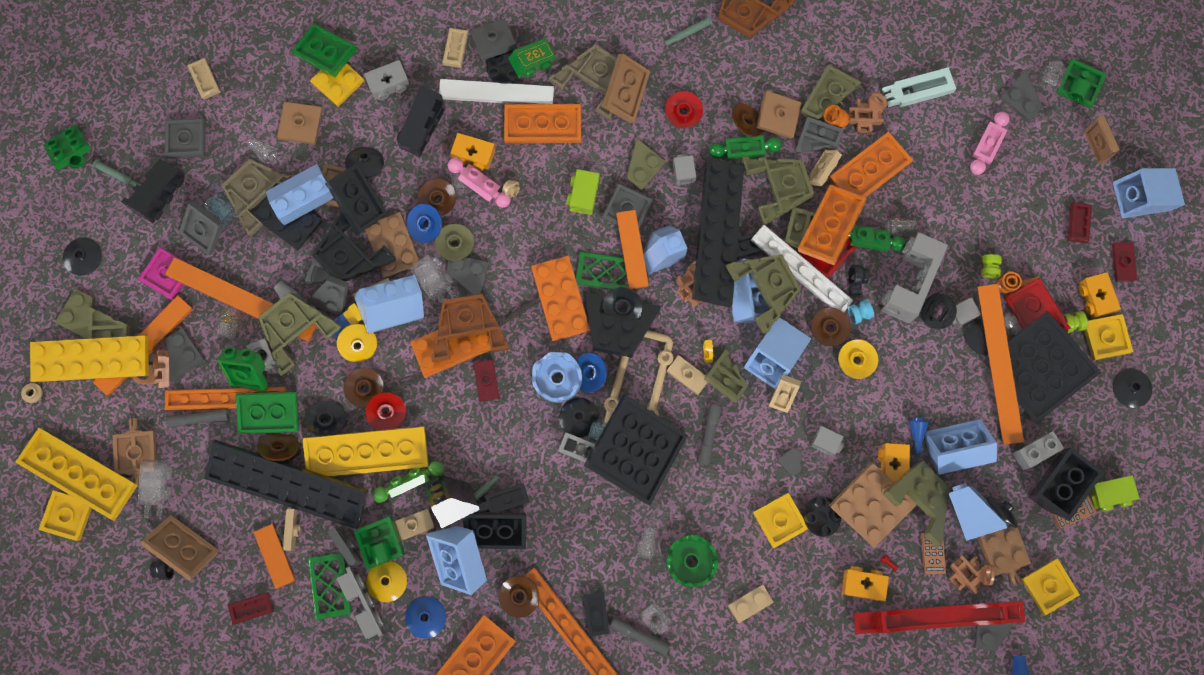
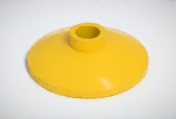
[337,324,377,362]
[838,340,878,379]
[366,561,407,602]

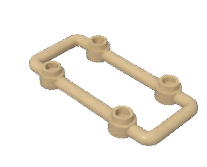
[604,330,673,425]

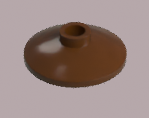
[732,103,763,137]
[418,178,456,216]
[811,308,851,347]
[344,368,384,408]
[257,432,299,461]
[499,576,539,618]

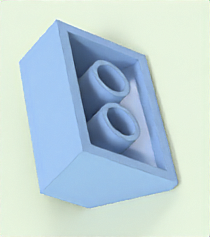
[266,164,333,225]
[732,259,769,323]
[355,275,424,334]
[924,419,997,475]
[426,526,487,595]

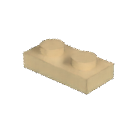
[808,150,842,186]
[769,374,801,413]
[728,584,774,624]

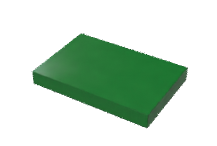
[291,23,358,78]
[235,391,300,434]

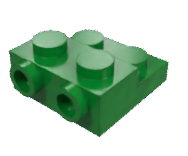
[217,346,269,392]

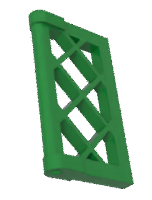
[576,251,629,290]
[308,553,351,621]

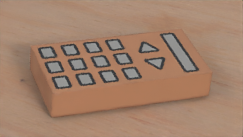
[1051,495,1097,529]
[921,533,946,574]

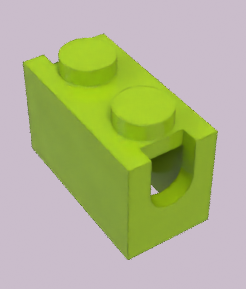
[566,169,600,215]
[1090,475,1140,512]

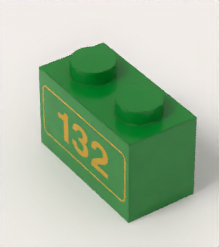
[508,38,556,78]

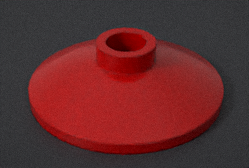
[665,91,703,128]
[365,392,406,430]

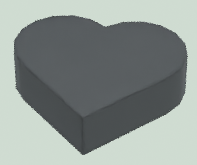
[777,449,802,475]

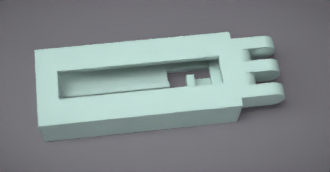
[882,67,956,107]

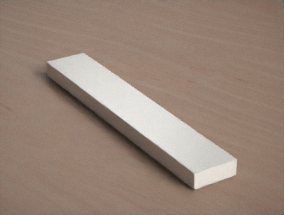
[439,79,554,104]
[751,225,853,312]

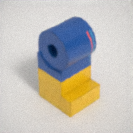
[333,303,364,340]

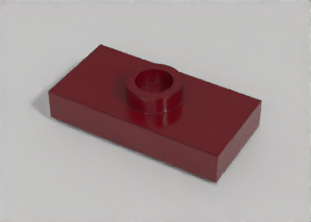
[1067,202,1092,244]
[1112,242,1137,282]
[474,359,500,402]
[228,592,274,625]

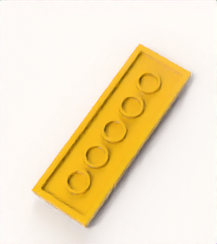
[30,336,149,382]
[303,426,429,477]
[15,428,138,521]

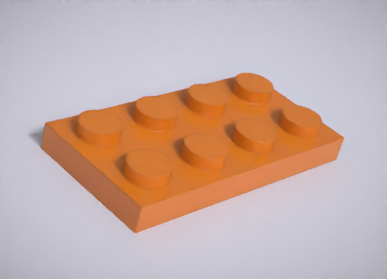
[504,104,581,143]
[828,131,913,197]
[798,185,866,265]
[531,255,590,342]
[410,330,491,378]
[436,615,516,675]

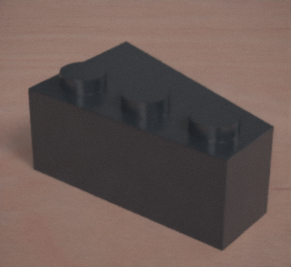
[397,85,446,157]
[121,159,185,223]

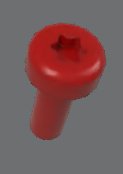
[880,554,898,571]

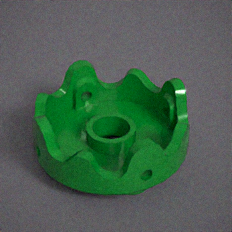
[666,535,719,587]

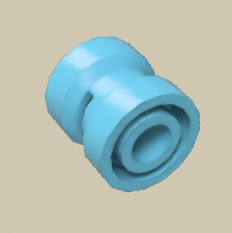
[848,299,874,325]

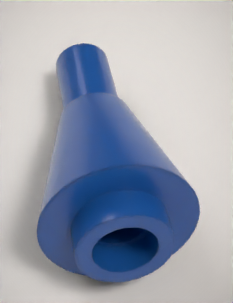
[909,417,929,454]

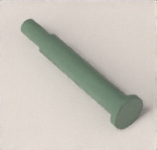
[664,15,713,46]
[92,159,141,187]
[461,475,500,519]

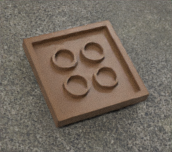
[829,462,917,548]

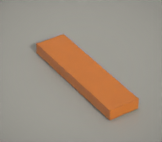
[616,210,649,290]

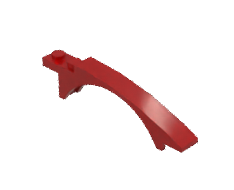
[853,601,1025,634]

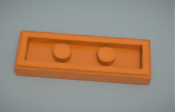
[253,524,296,589]

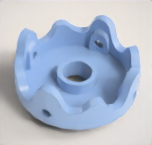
[532,352,582,403]

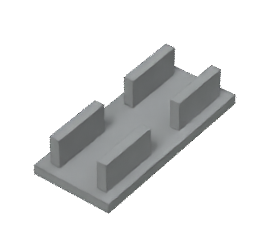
[337,567,385,639]

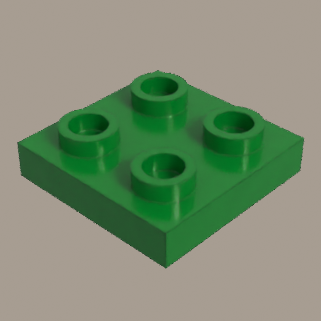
[1055,59,1107,109]
[43,124,92,171]
[354,516,406,570]

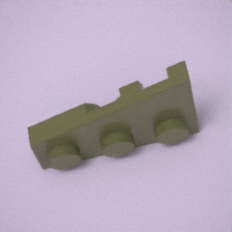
[800,64,862,120]

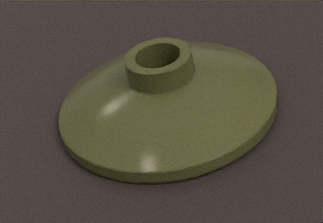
[435,224,474,261]

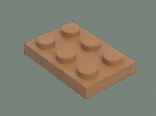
[602,53,650,123]
[365,212,421,279]
[141,515,219,581]

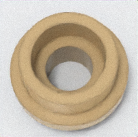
[502,180,520,198]
[21,383,43,403]

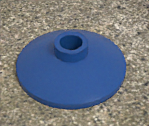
[407,204,442,243]
[576,353,607,393]
[405,597,446,638]

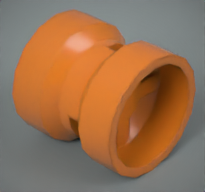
[824,105,850,128]
[997,272,1022,295]

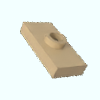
[442,28,469,68]
[187,58,221,100]
[666,355,708,395]
[283,509,300,551]
[395,509,435,541]

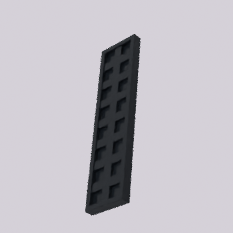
[692,157,744,308]
[204,440,369,529]

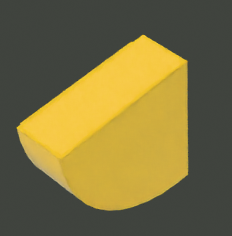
[703,340,713,363]

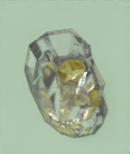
[213,306,240,339]

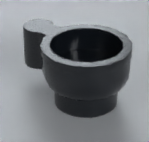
[848,264,870,295]
[150,559,174,580]

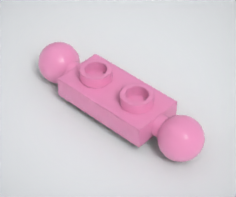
[970,112,1010,175]
[448,158,511,208]

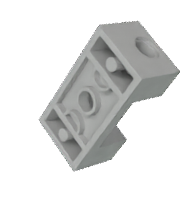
[880,232,948,324]

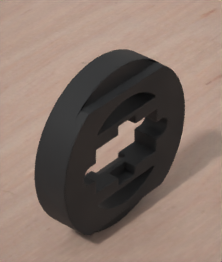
[921,293,957,329]

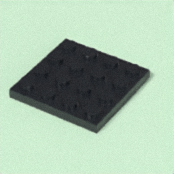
[983,311,1102,423]
[584,395,688,506]

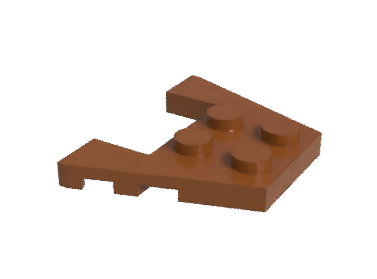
[718,0,795,38]
[431,294,510,363]

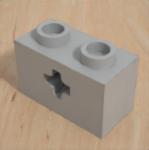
[364,60,410,100]
[1012,431,1064,470]
[558,433,595,463]

